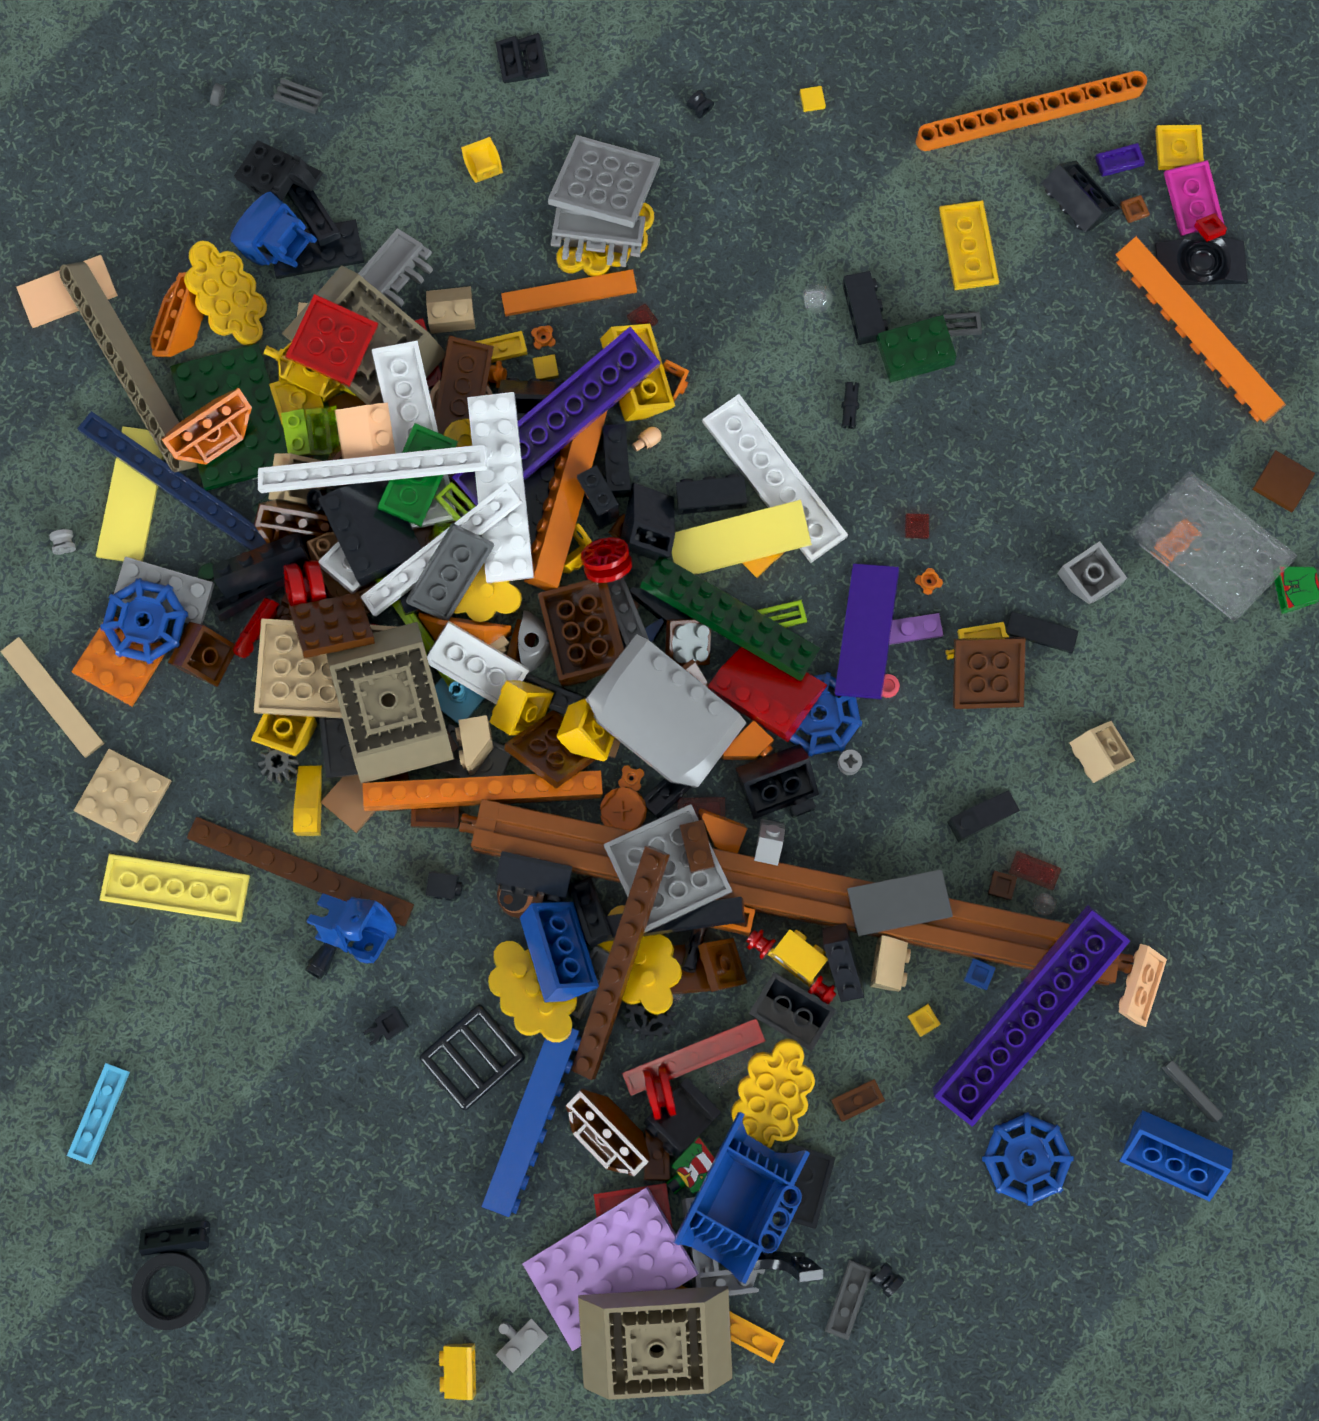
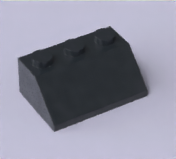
[1041,161,1119,232]
[498,378,565,414]
[735,744,819,819]
[496,851,573,902]
[749,972,836,1052]

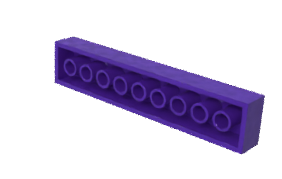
[452,327,660,506]
[932,905,1130,1127]

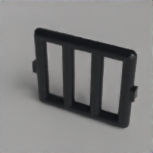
[420,1005,525,1110]

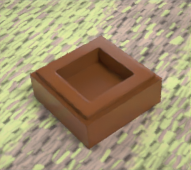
[1120,195,1150,223]

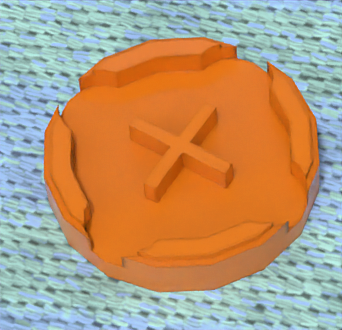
[600,787,647,831]

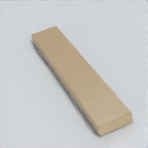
[0,637,105,758]

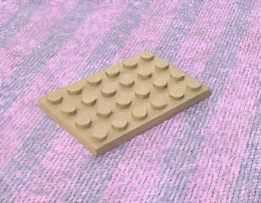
[254,619,396,718]

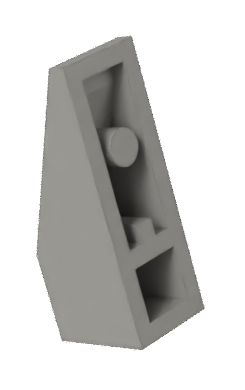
[754,819,785,866]

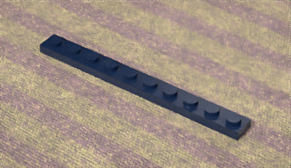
[77,411,267,550]

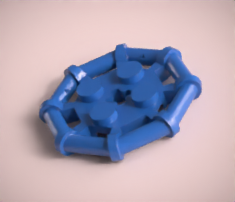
[100,578,188,664]
[789,672,863,757]
[982,1112,1074,1206]

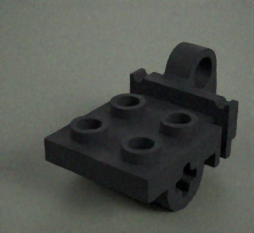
[234,140,323,201]

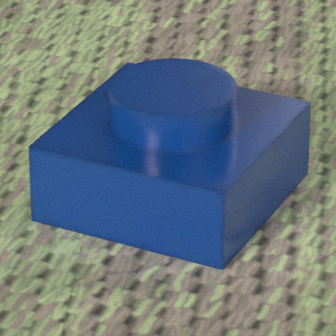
[963,958,996,991]

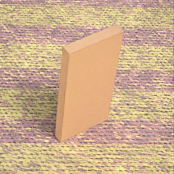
[16,255,118,328]

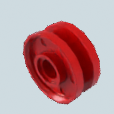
[581,537,632,583]
[643,1065,676,1120]

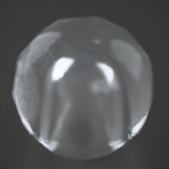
[803,282,833,314]

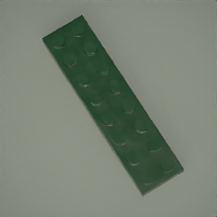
[640,557,820,681]

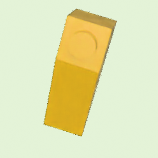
[293,766,322,836]

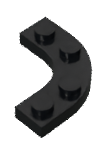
[752,1247,823,1282]

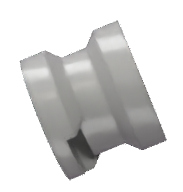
[49,529,76,555]
[838,750,862,775]

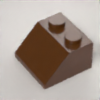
[168,622,235,687]

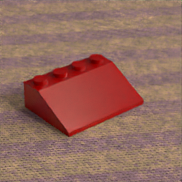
[708,647,827,742]

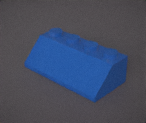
[520,902,599,1002]
[1120,1110,1233,1202]

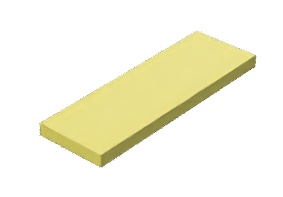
[96,426,164,562]
[672,500,812,575]
[100,854,250,922]

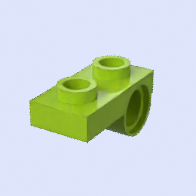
[281,409,315,456]

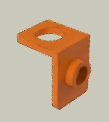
[663,359,689,401]

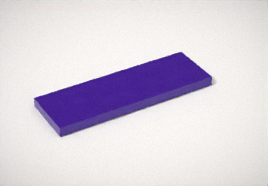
[835,564,899,699]

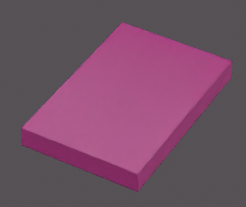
[1164,160,1224,236]

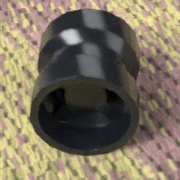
[306,489,334,511]
[870,1262,904,1298]

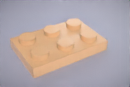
[1119,944,1167,1027]

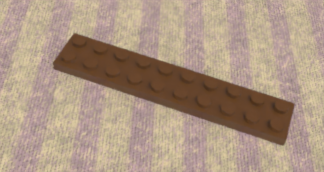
[413,336,494,548]

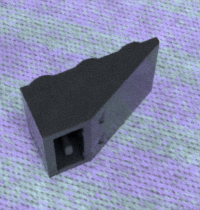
[620,483,675,561]

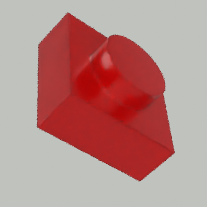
[1194,213,1227,242]

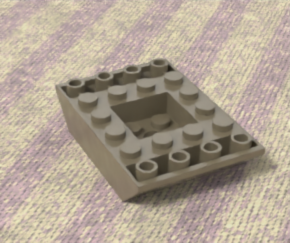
[282,265,445,405]
[327,622,454,784]
[578,1286,732,1400]

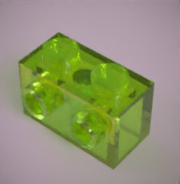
[306,405,340,455]

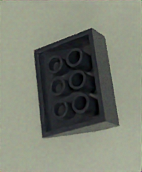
[318,480,422,587]

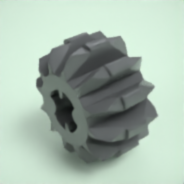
[258,746,299,783]

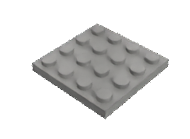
[548,135,660,228]
[603,804,732,933]

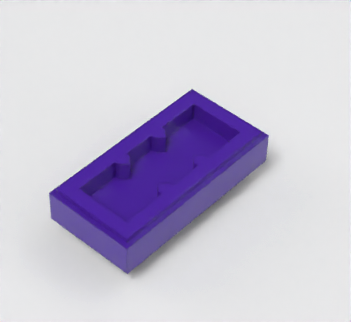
[1095,143,1145,177]

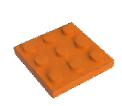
[72,617,166,707]

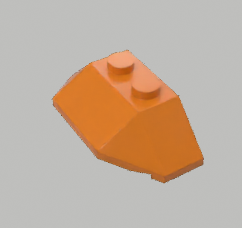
[150,272,204,357]
[161,388,252,465]
[418,612,512,645]

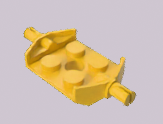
[263,342,356,402]

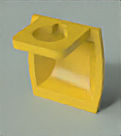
[461,137,503,183]
[562,524,592,574]

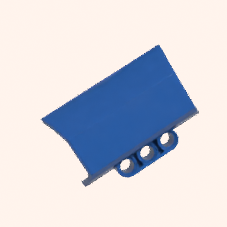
[672,1112,810,1284]

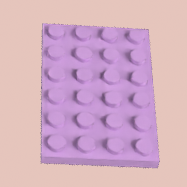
[523,1187,699,1351]

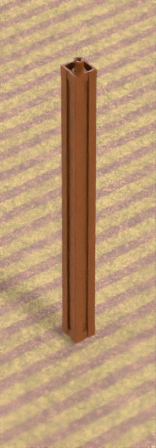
[459,799,1134,986]

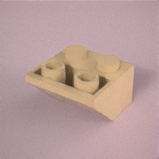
[455,715,494,775]

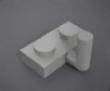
[496,1318,549,1373]

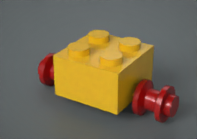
[746,929,837,1005]

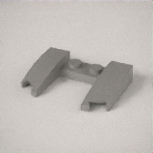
[682,1197,765,1296]

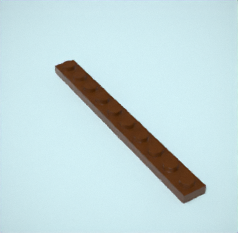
[187,817,414,927]
[571,846,670,1080]

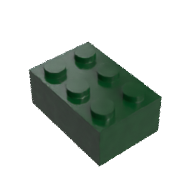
[877,315,956,383]

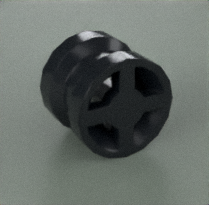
[686,90,714,119]

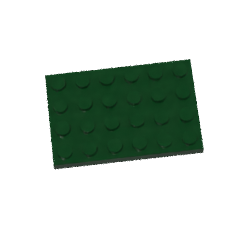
[170,343,288,491]

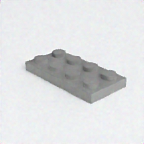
[114,557,215,625]

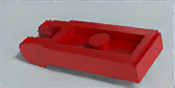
[232,598,279,658]

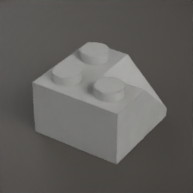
[1057,541,1127,604]

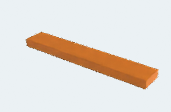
[501,269,637,317]

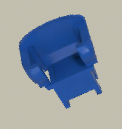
[230,192,317,268]
[307,893,397,964]

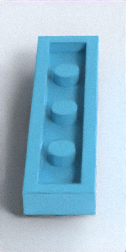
[67,1063,130,1165]

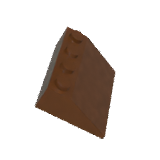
[538,580,624,687]

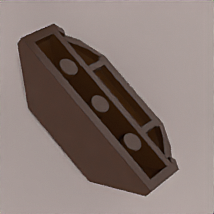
[254,500,334,547]
[566,1089,651,1176]

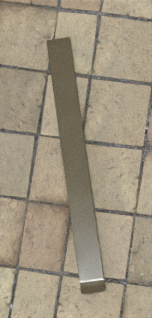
[59,262,198,472]

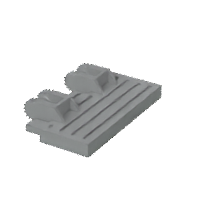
[551,207,645,267]
[358,228,433,307]

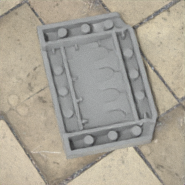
[586,634,746,788]

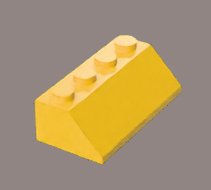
[600,324,675,421]

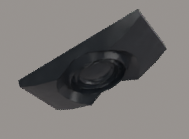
[1155,238,1248,285]

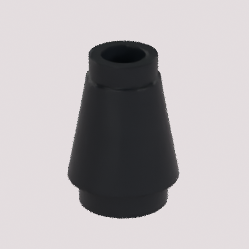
[305,942,337,979]

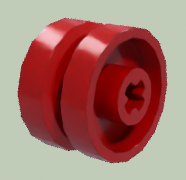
[284,560,326,606]

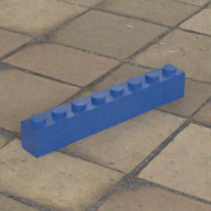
[482,1028,582,1217]

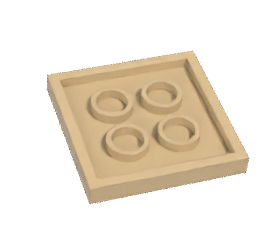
[74,749,172,843]

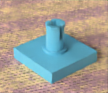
[435,678,486,725]

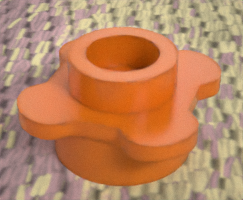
[531,325,556,349]
[489,361,507,388]
[915,568,943,595]
[618,765,644,791]

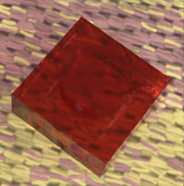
[627,303,658,327]
[905,514,929,539]

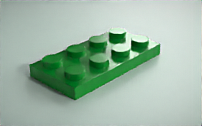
[378,423,458,527]

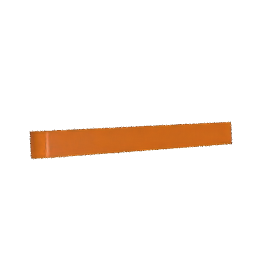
[916,71,1147,151]

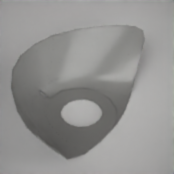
[518,610,551,673]

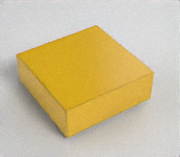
[800,86,826,112]
[533,354,559,381]
[907,1004,941,1037]

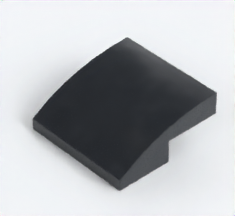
[495,33,549,83]

